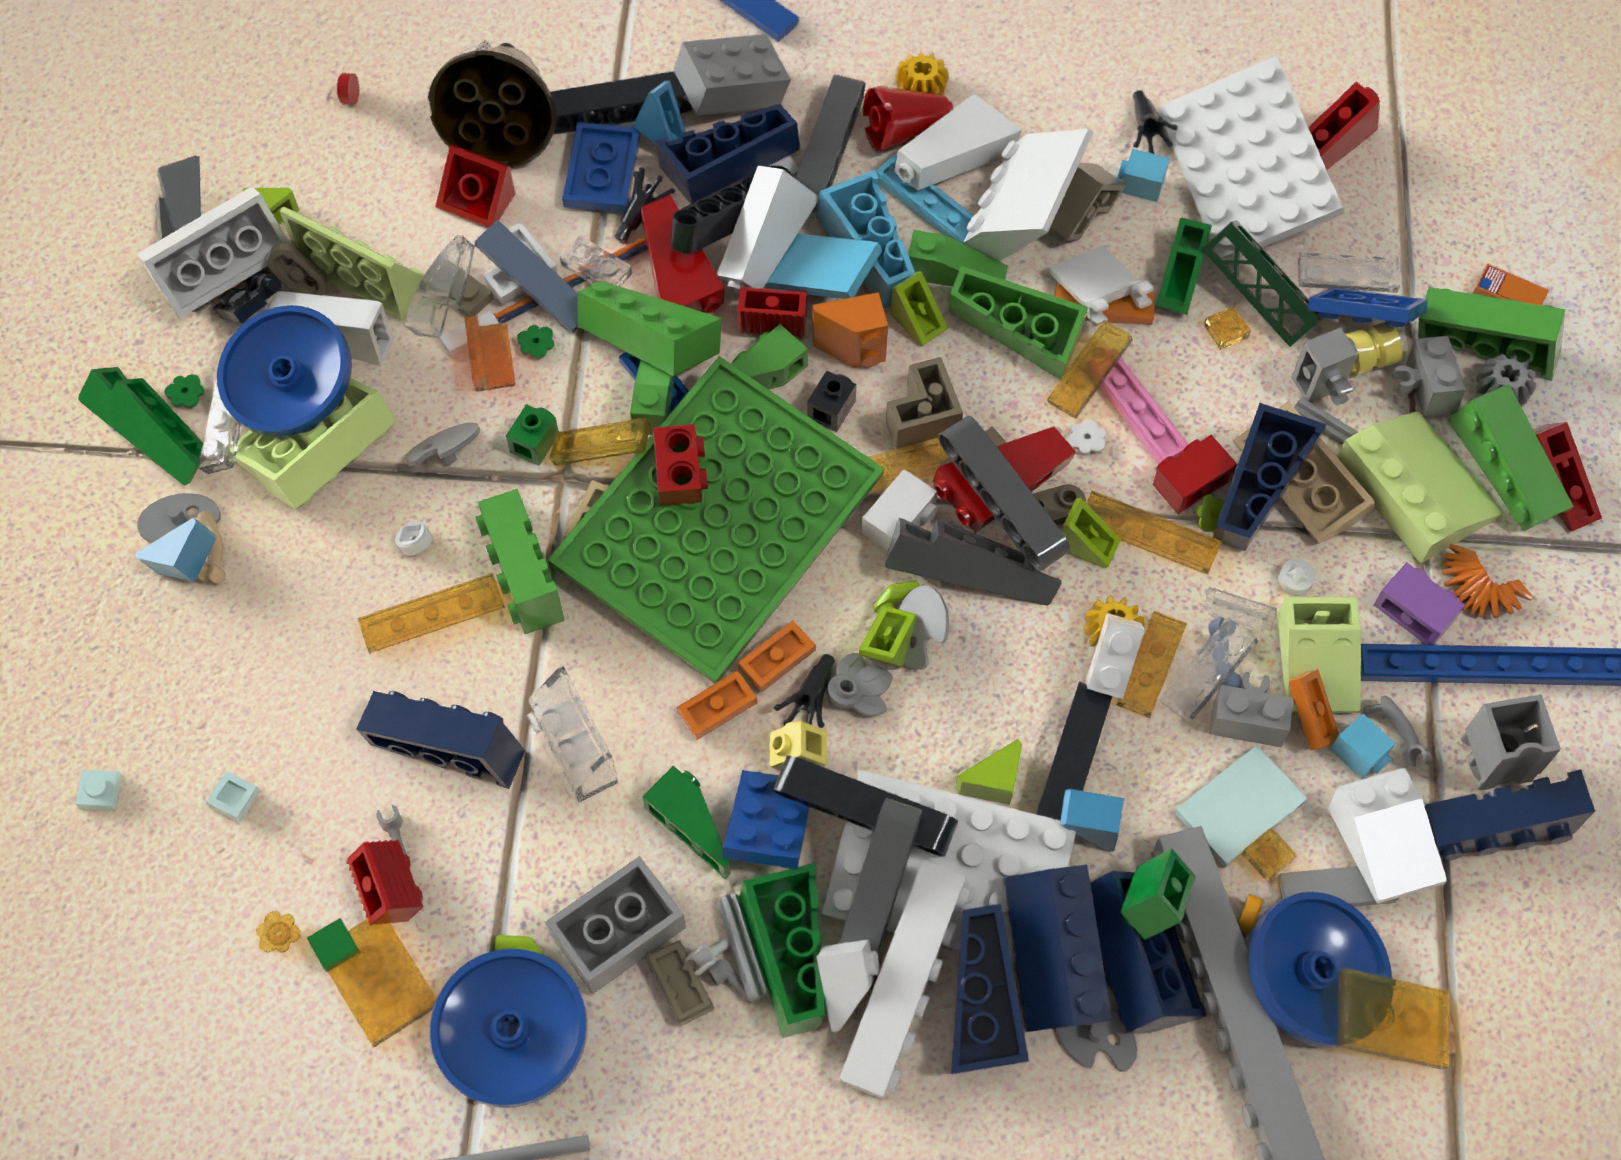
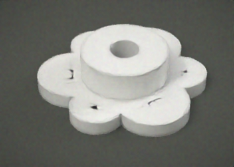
[1068,419,1106,455]

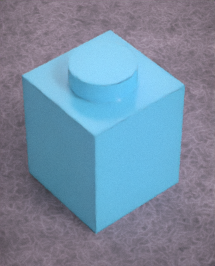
[1117,148,1170,202]
[1330,713,1396,779]

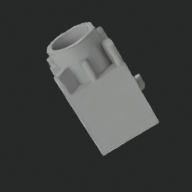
[1461,694,1561,790]

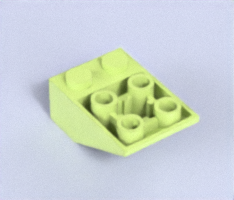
[1277,597,1361,713]

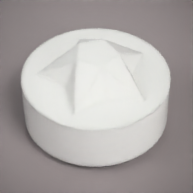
[395,522,432,556]
[1278,559,1316,596]

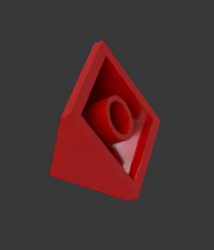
[435,145,515,227]

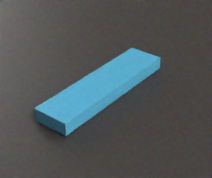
[876,154,974,244]

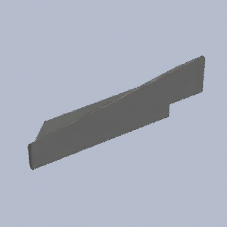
[156,156,201,312]
[885,517,1062,606]

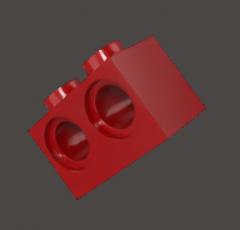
[653,424,708,506]

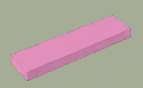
[1086,349,1188,464]

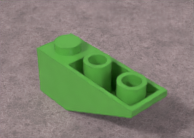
[732,324,808,390]

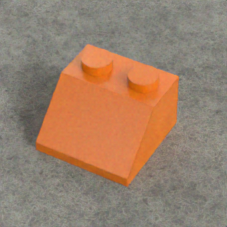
[812,292,888,368]

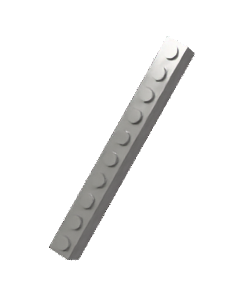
[1151,826,1325,1160]

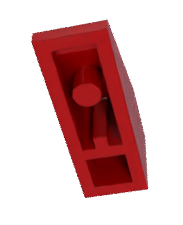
[1533,422,1602,531]

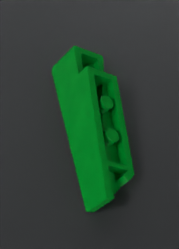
[78,367,204,485]

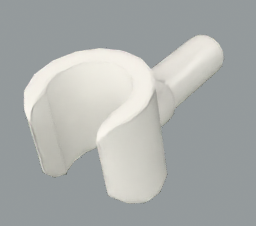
[685,938,731,975]

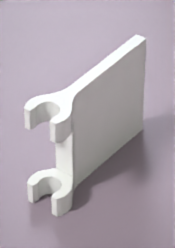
[1048,246,1153,326]

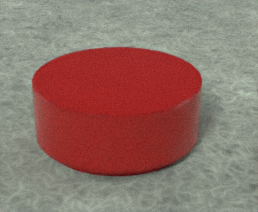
[337,73,360,105]

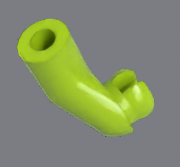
[495,934,545,956]

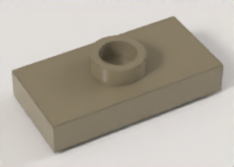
[646,940,714,1027]

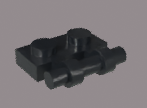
[213,272,281,324]

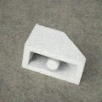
[817,940,880,1032]

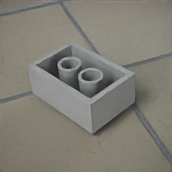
[674,34,791,115]
[545,856,686,995]

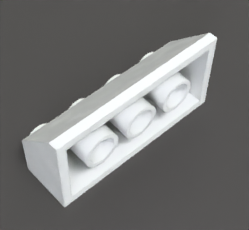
[137,187,290,318]

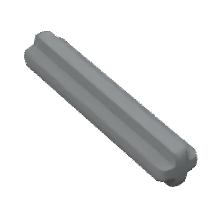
[1294,398,1358,445]
[718,893,769,1002]

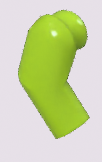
[873,580,920,614]

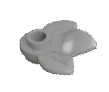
[826,653,893,716]

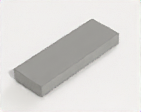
[1278,866,1399,907]

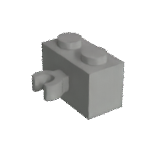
[1291,328,1358,406]
[1392,336,1466,417]
[1209,672,1294,747]

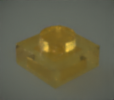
[1204,306,1251,350]
[1242,827,1297,882]

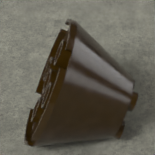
[428,43,556,168]

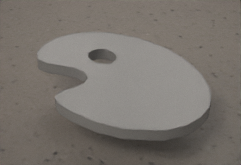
[405,422,481,466]
[137,493,221,543]
[899,586,949,670]
[1055,1007,1138,1072]

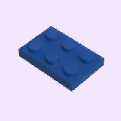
[562,122,641,213]
[1308,287,1428,327]
[723,770,810,869]

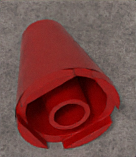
[863,86,954,150]

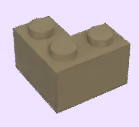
[1050,163,1126,240]
[886,357,963,451]

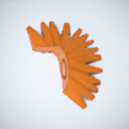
[1442,544,1534,618]

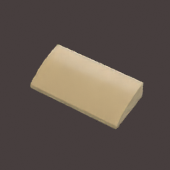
[1233,401,1375,544]

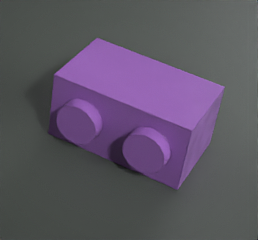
[1374,562,1465,645]

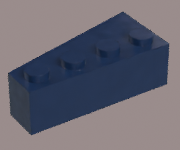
[655,104,800,204]
[1212,403,1327,551]
[356,691,525,789]
[1424,769,1595,861]
[951,904,1029,1074]

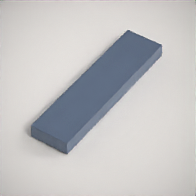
[474,219,578,334]

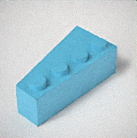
[816,170,915,309]

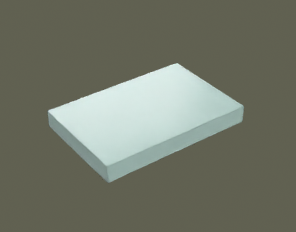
[1175,745,1308,868]

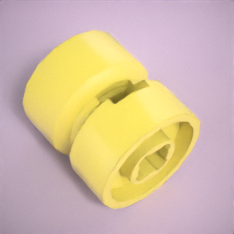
[1345,322,1403,376]

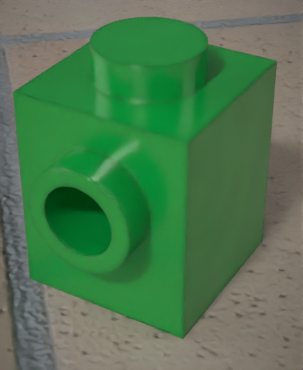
[506,404,559,466]

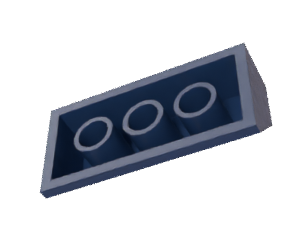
[1003,864,1112,1032]
[1090,871,1207,1033]

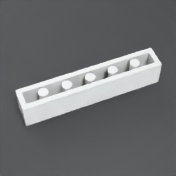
[839,860,970,1100]

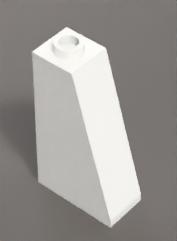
[894,94,1022,190]
[717,166,819,293]
[264,291,393,366]

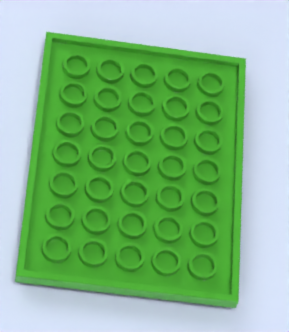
[548,356,885,684]

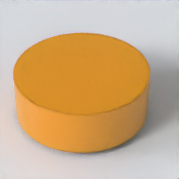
[1237,893,1263,934]

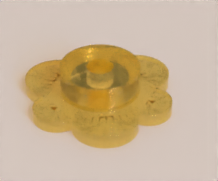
[256,911,301,953]

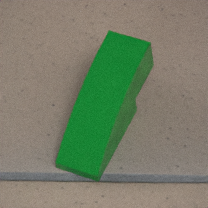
[1155,217,1212,315]

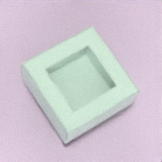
[75,770,123,811]
[206,771,260,822]

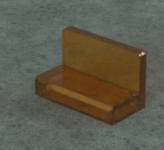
[464,316,516,392]

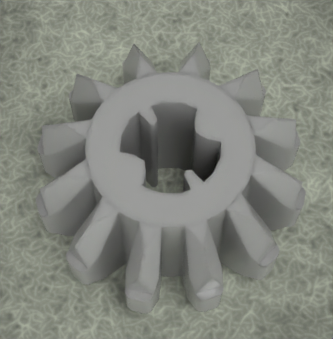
[1476,353,1536,407]

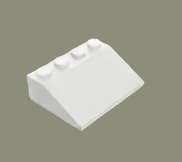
[964,129,1093,261]

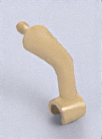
[187,511,226,584]

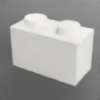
[862,469,938,551]
[1086,613,1145,699]

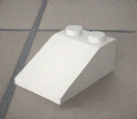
[1328,768,1447,904]

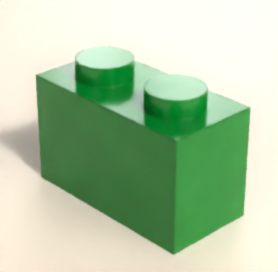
[1121,849,1196,940]

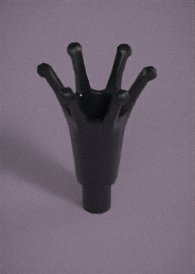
[1132,90,1178,154]
[614,167,675,243]
[774,654,835,728]

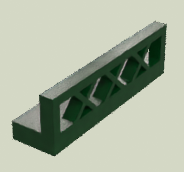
[1202,220,1324,347]

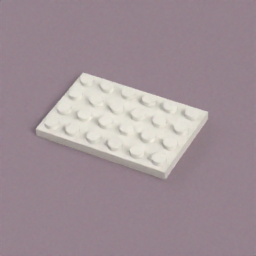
[1157,55,1345,260]
[821,770,1076,967]

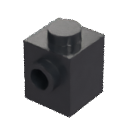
[807,371,857,432]

